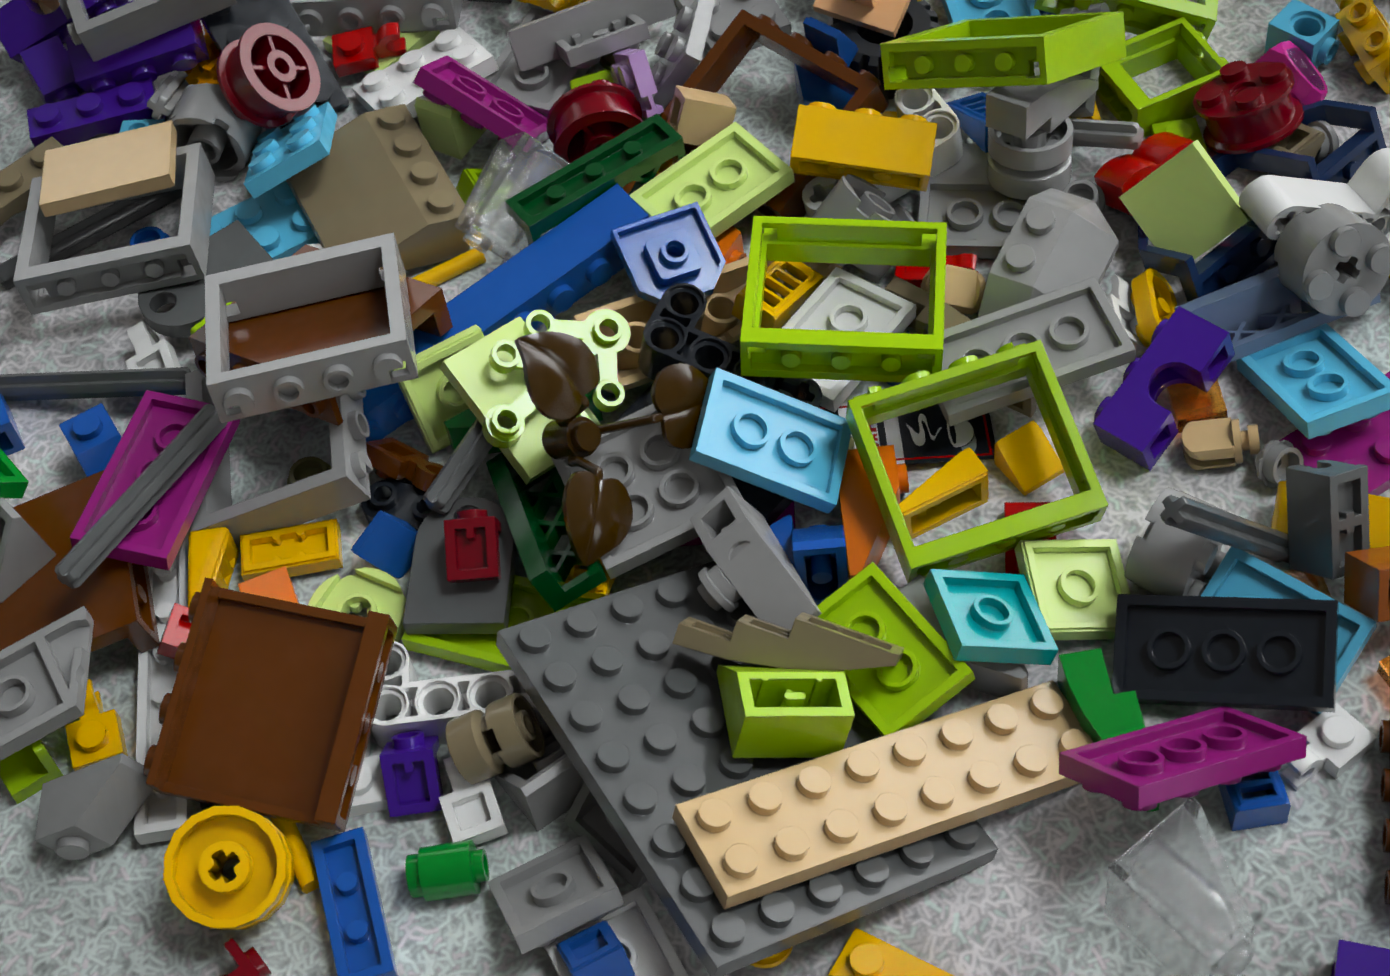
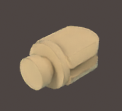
[921,264,986,315]
[1181,417,1260,470]

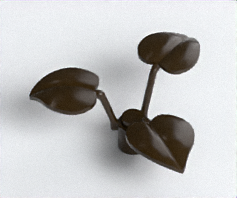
[515,331,709,566]

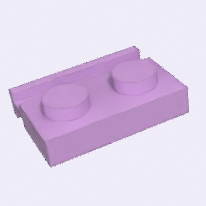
[611,48,664,117]

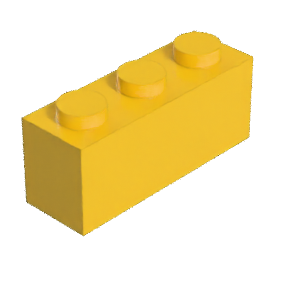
[790,102,937,192]

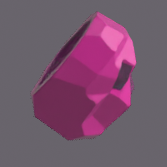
[1254,40,1328,106]

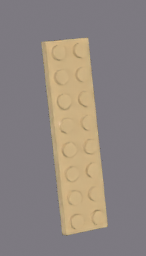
[672,680,1093,910]

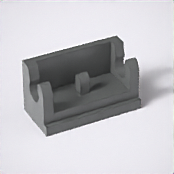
[1286,460,1370,580]

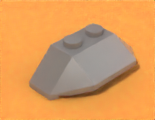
[978,188,1119,317]

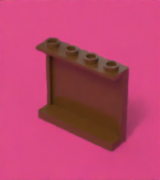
[189,244,453,426]
[0,470,160,653]
[144,577,398,832]

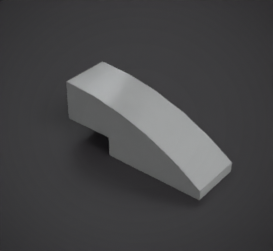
[986,67,1099,140]

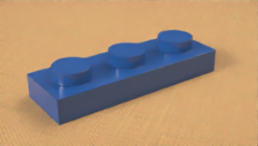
[310,826,398,976]

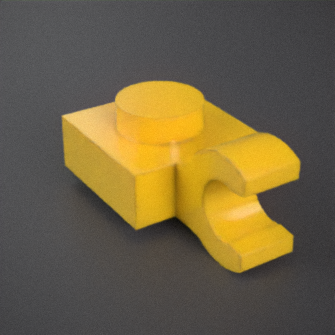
[65,679,128,771]

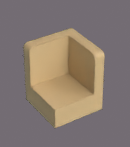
[667,85,737,146]

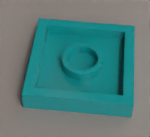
[923,569,1059,665]

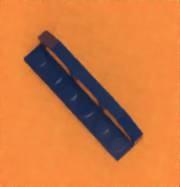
[1138,99,1387,302]

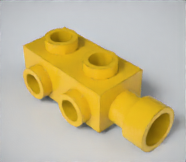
[1335,0,1390,95]

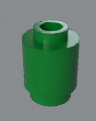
[405,839,489,902]

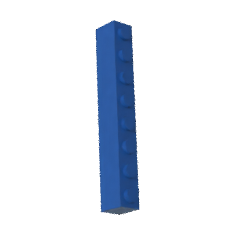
[328,183,649,442]

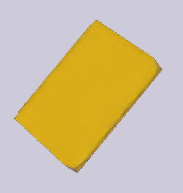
[994,420,1065,496]

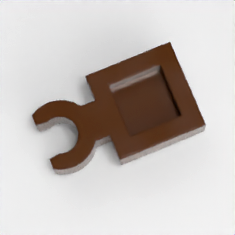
[366,437,443,492]

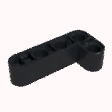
[638,283,823,408]

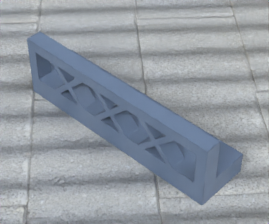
[1174,266,1381,363]

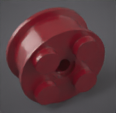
[216,22,321,128]
[1193,61,1304,154]
[546,79,643,169]

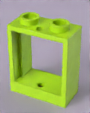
[1096,17,1229,138]

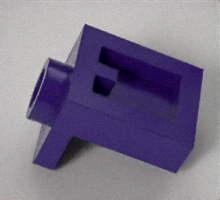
[379,730,444,817]

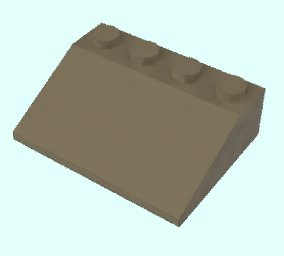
[286,104,471,270]

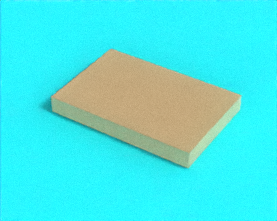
[39,120,177,217]

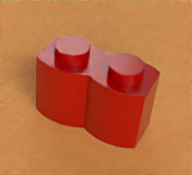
[1094,132,1194,216]

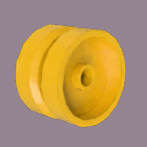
[163,806,295,930]

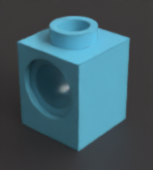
[1264,0,1339,68]

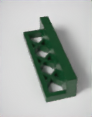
[505,114,686,245]
[486,453,607,612]

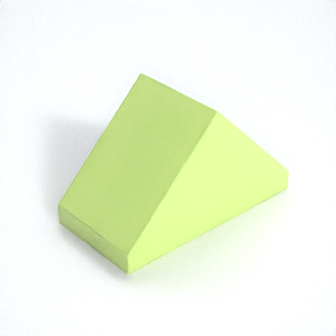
[414,97,487,160]

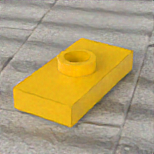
[240,518,343,581]

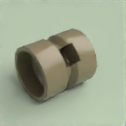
[445,692,545,785]

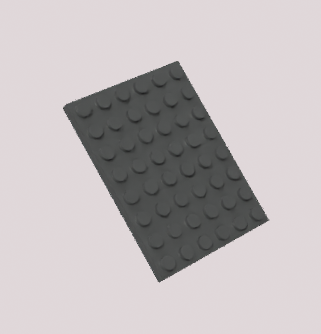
[496,561,998,976]

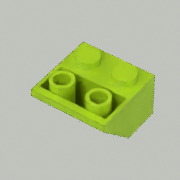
[717,665,855,758]

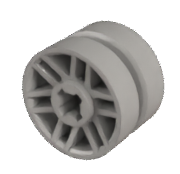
[988,117,1073,200]

